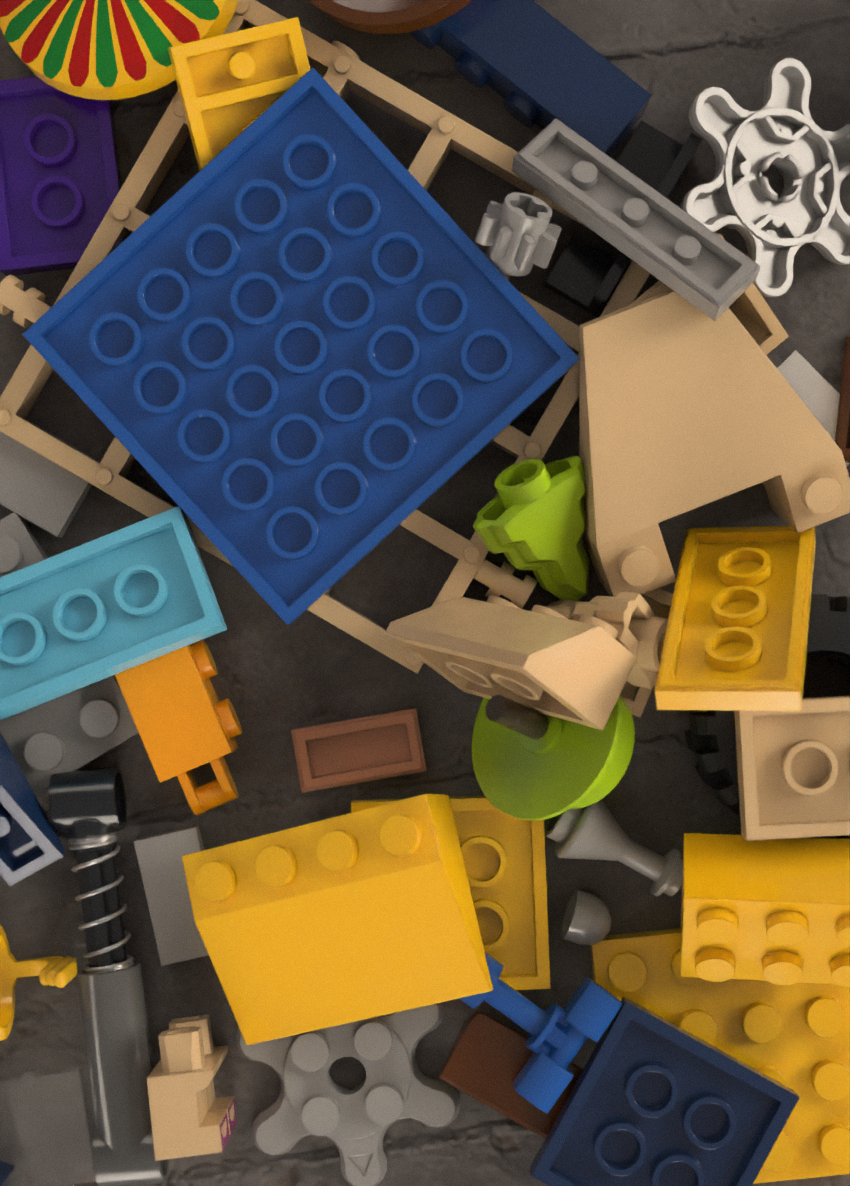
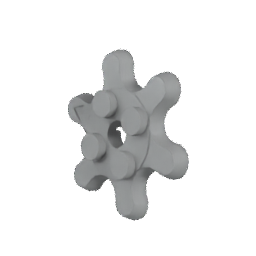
[680,58,850,297]
[236,1002,461,1186]

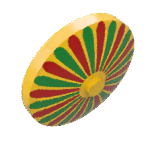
[0,0,238,100]

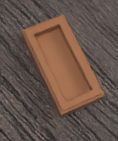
[291,708,427,793]

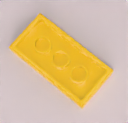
[655,526,816,711]

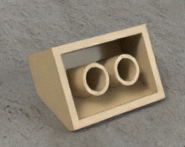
[385,595,637,730]

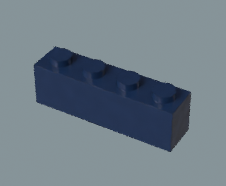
[409,0,651,156]

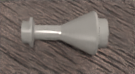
[545,799,683,897]

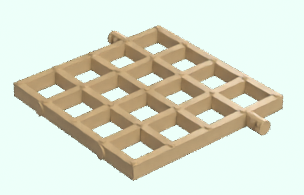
[0,0,650,674]

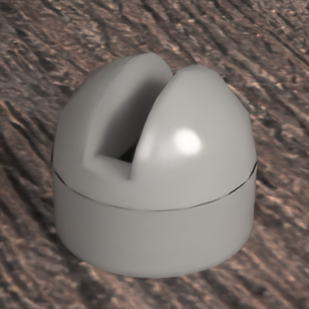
[560,889,611,945]

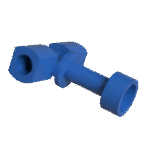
[459,952,623,1114]

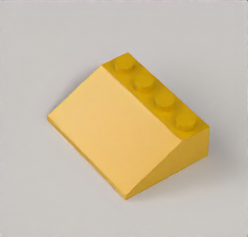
[182,794,493,1045]

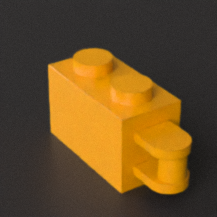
[115,640,243,816]

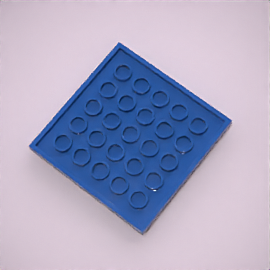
[22,68,580,625]

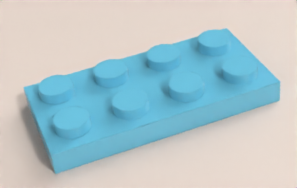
[0,506,227,720]

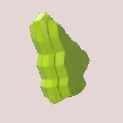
[473,456,589,601]

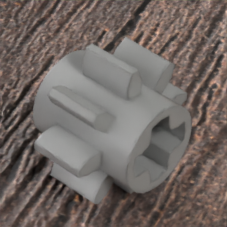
[475,192,562,276]

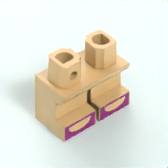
[147,1015,237,1161]

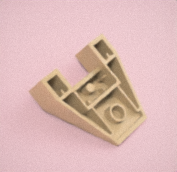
[579,289,850,597]

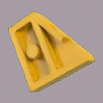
[168,17,310,171]

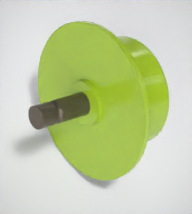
[471,695,635,820]

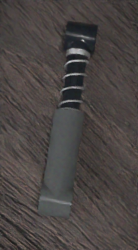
[49,766,169,1186]

